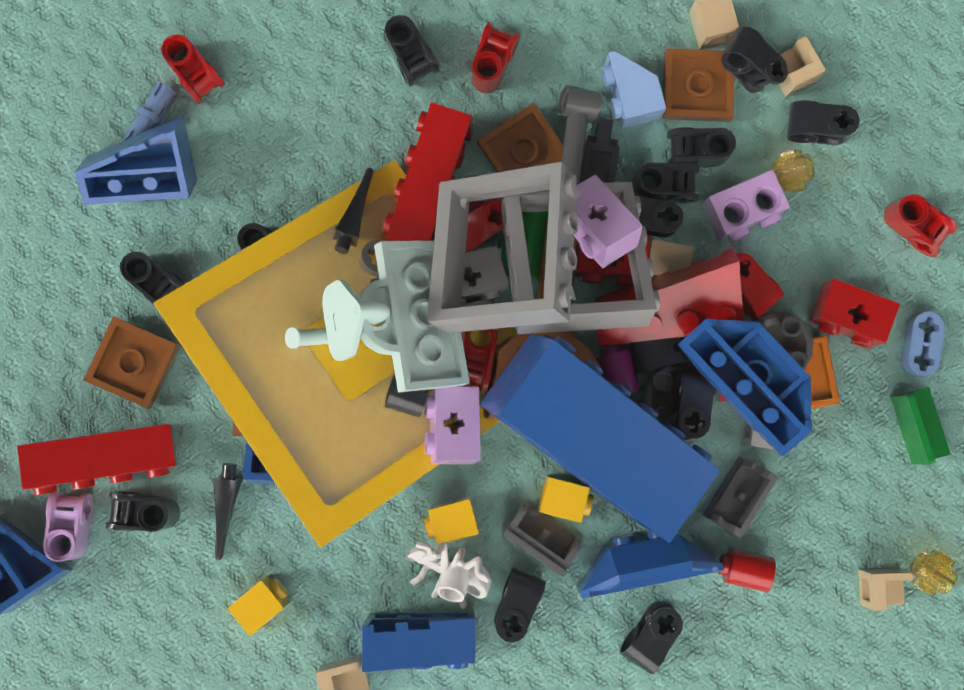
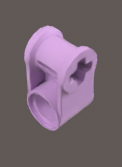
[43,492,94,562]

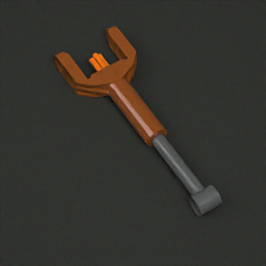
[483,85,601,421]

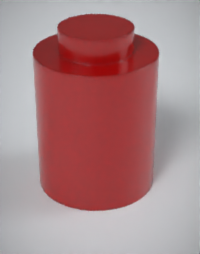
[718,548,776,593]

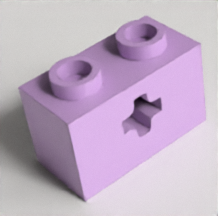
[574,175,643,268]
[424,387,481,464]

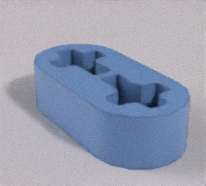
[902,311,945,377]

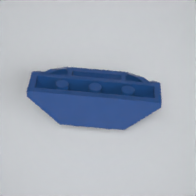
[678,319,812,456]
[578,530,724,599]

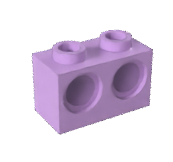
[702,170,790,242]

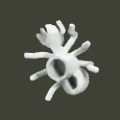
[406,541,491,609]

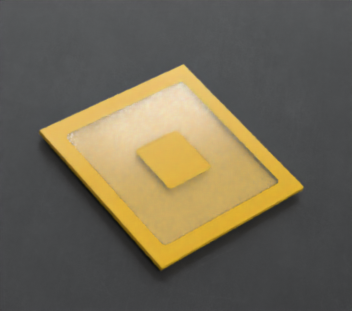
[153,160,517,548]

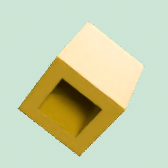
[538,476,594,523]
[424,497,479,545]
[227,575,290,636]

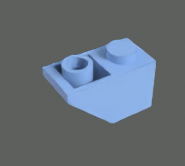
[601,51,666,129]

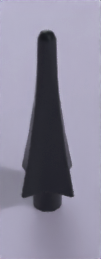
[332,168,374,254]
[213,463,243,560]

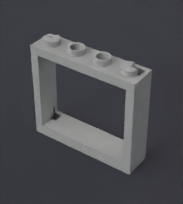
[427,162,580,333]
[500,182,660,334]

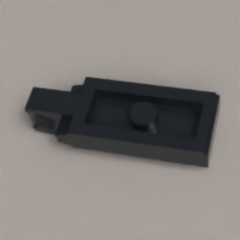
[579,118,620,184]

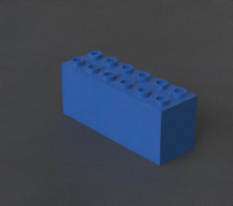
[479,334,720,543]

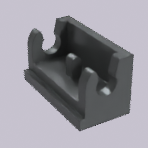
[703,456,779,538]
[502,500,582,577]

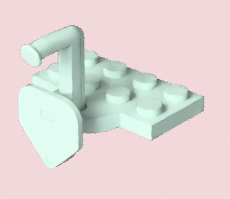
[285,241,470,393]

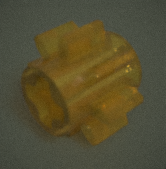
[771,148,815,193]
[909,550,958,596]

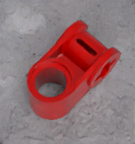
[472,21,521,93]
[161,34,225,105]
[884,194,958,257]
[465,200,503,253]
[736,252,784,319]
[461,329,497,392]

